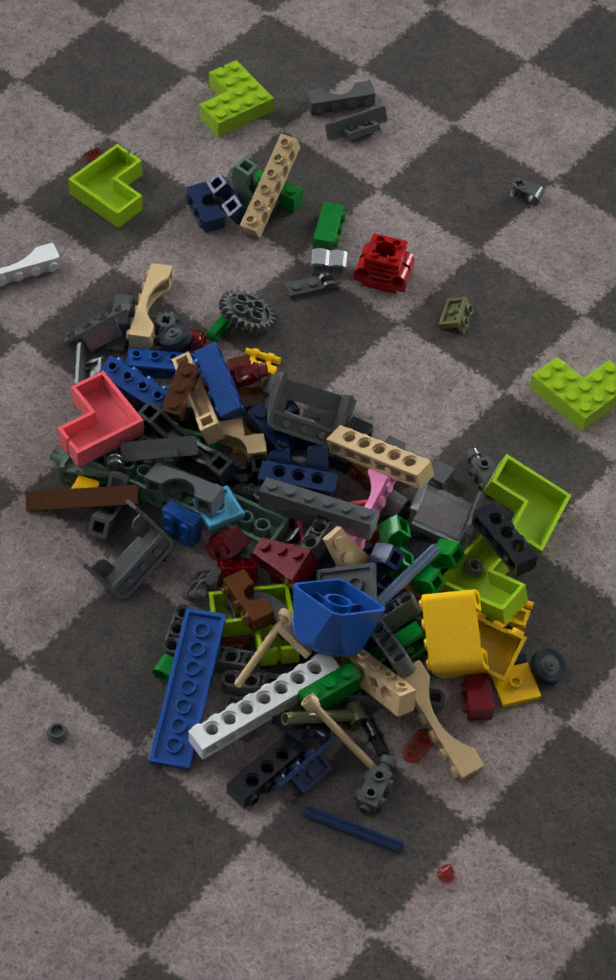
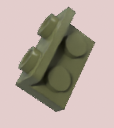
[438,297,473,334]

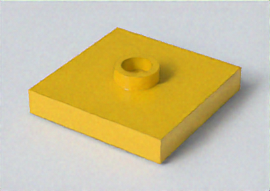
[490,662,541,708]

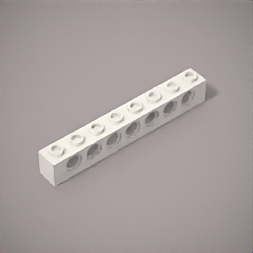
[189,654,340,760]

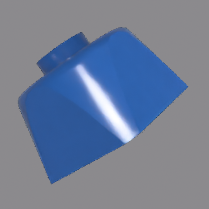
[292,578,385,656]

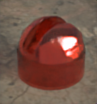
[437,864,455,882]

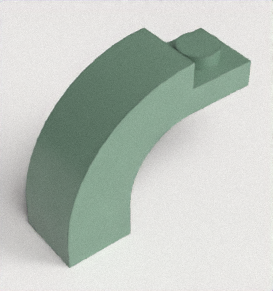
[232,156,280,214]

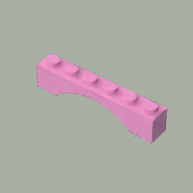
[339,469,398,550]

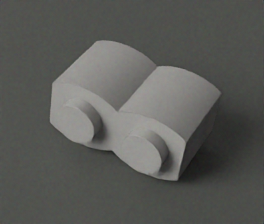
[310,248,347,277]

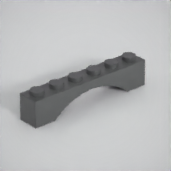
[259,477,377,541]

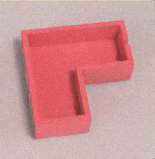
[57,371,144,468]

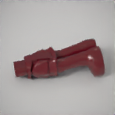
[205,362,269,399]

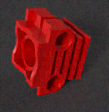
[354,233,415,294]

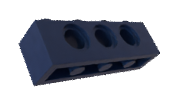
[257,460,339,498]

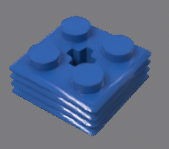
[162,500,201,548]

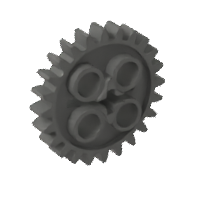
[218,289,276,334]

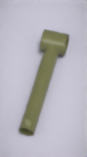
[281,701,368,729]

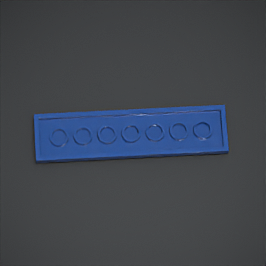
[149,608,227,770]

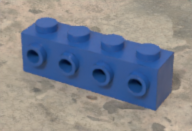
[194,342,246,421]
[126,348,201,379]
[98,356,169,409]

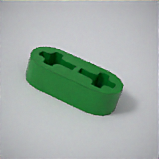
[206,315,233,343]

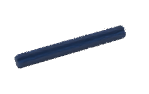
[303,805,404,854]

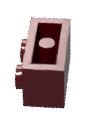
[205,526,250,561]
[217,558,258,587]
[460,674,494,721]

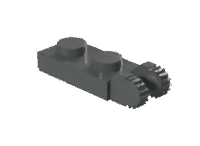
[284,272,337,299]

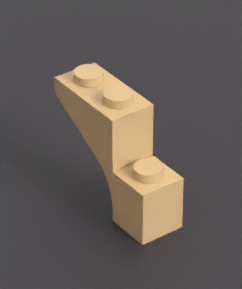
[219,418,267,463]

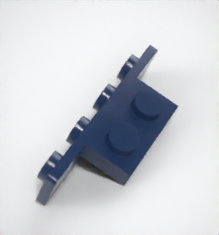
[271,734,338,795]

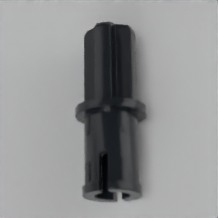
[362,718,389,757]

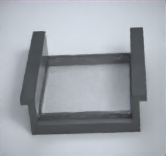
[408,481,486,546]

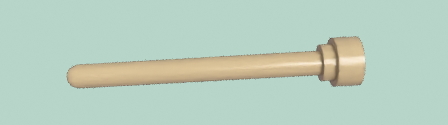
[235,608,293,687]
[301,693,376,770]

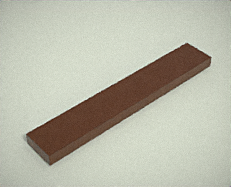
[26,485,140,511]

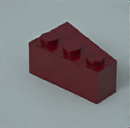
[252,537,318,589]

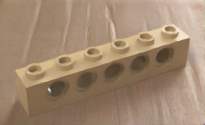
[240,134,300,238]
[326,425,434,490]
[332,649,416,717]

